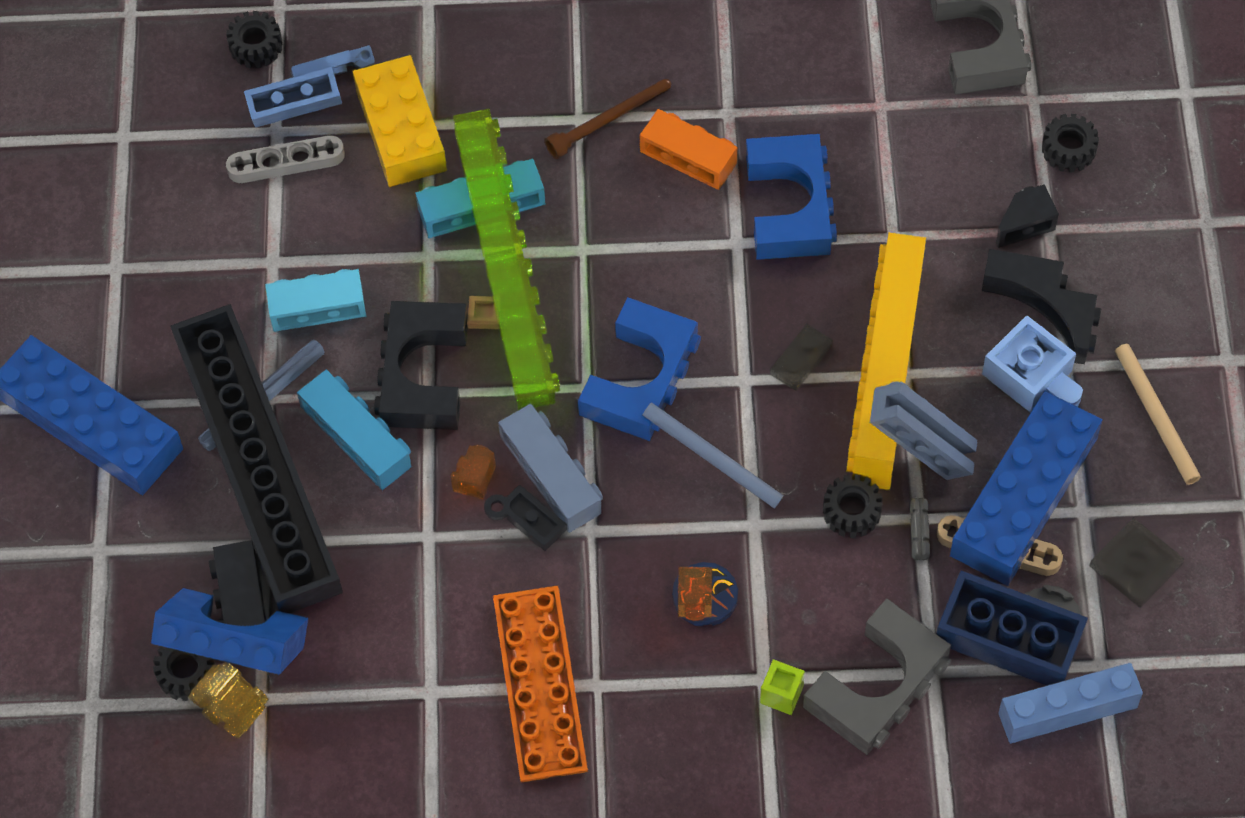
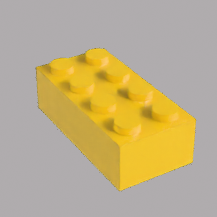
[353,55,447,187]

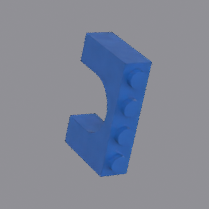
[746,134,837,260]
[578,297,701,441]
[151,588,308,675]

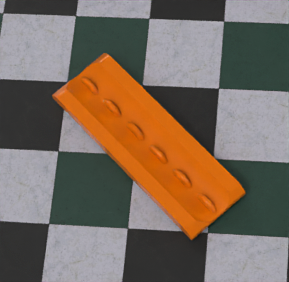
[493,586,588,782]

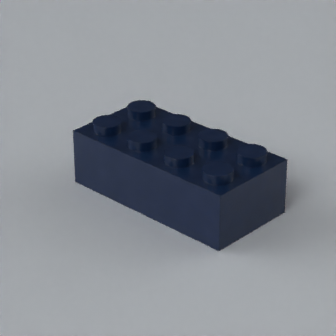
[936,570,1088,686]

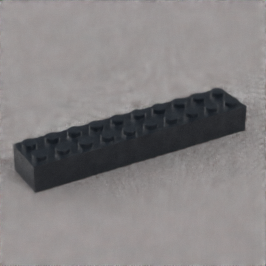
[170,304,343,614]

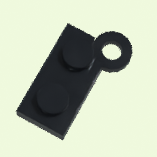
[484,485,567,551]

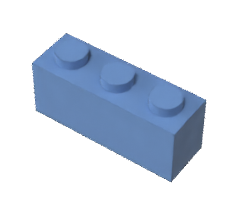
[244,67,342,128]

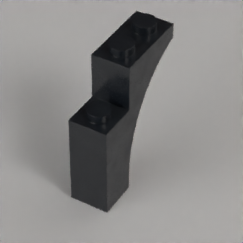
[982,249,1101,365]

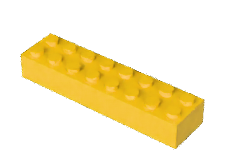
[846,232,926,490]

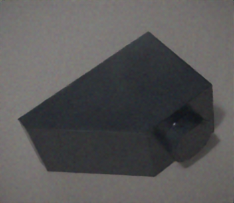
[996,184,1059,248]

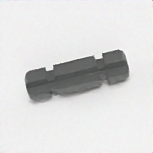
[910,498,930,560]

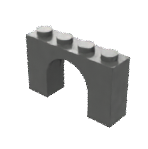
[929,0,1032,95]
[803,598,951,755]

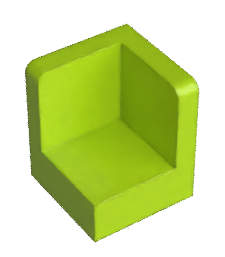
[760,659,805,715]

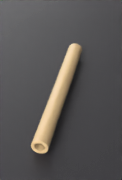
[1115,344,1201,485]

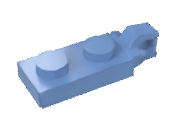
[291,45,375,78]

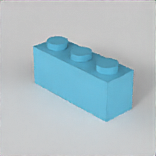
[265,269,367,332]

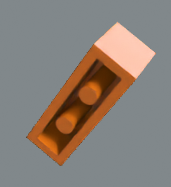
[640,109,738,190]

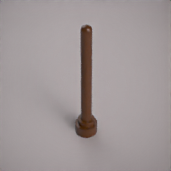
[544,78,672,159]

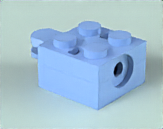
[982,316,1083,413]

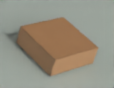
[467,296,501,329]

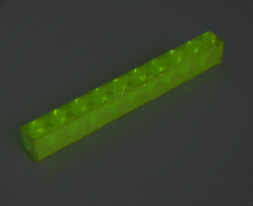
[453,109,560,410]

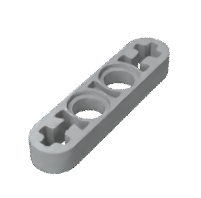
[226,135,345,183]

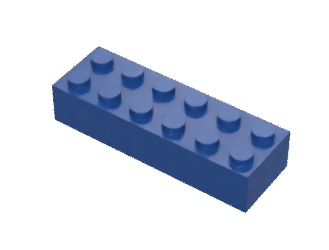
[0,335,184,496]
[950,391,1103,586]

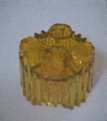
[188,662,269,739]

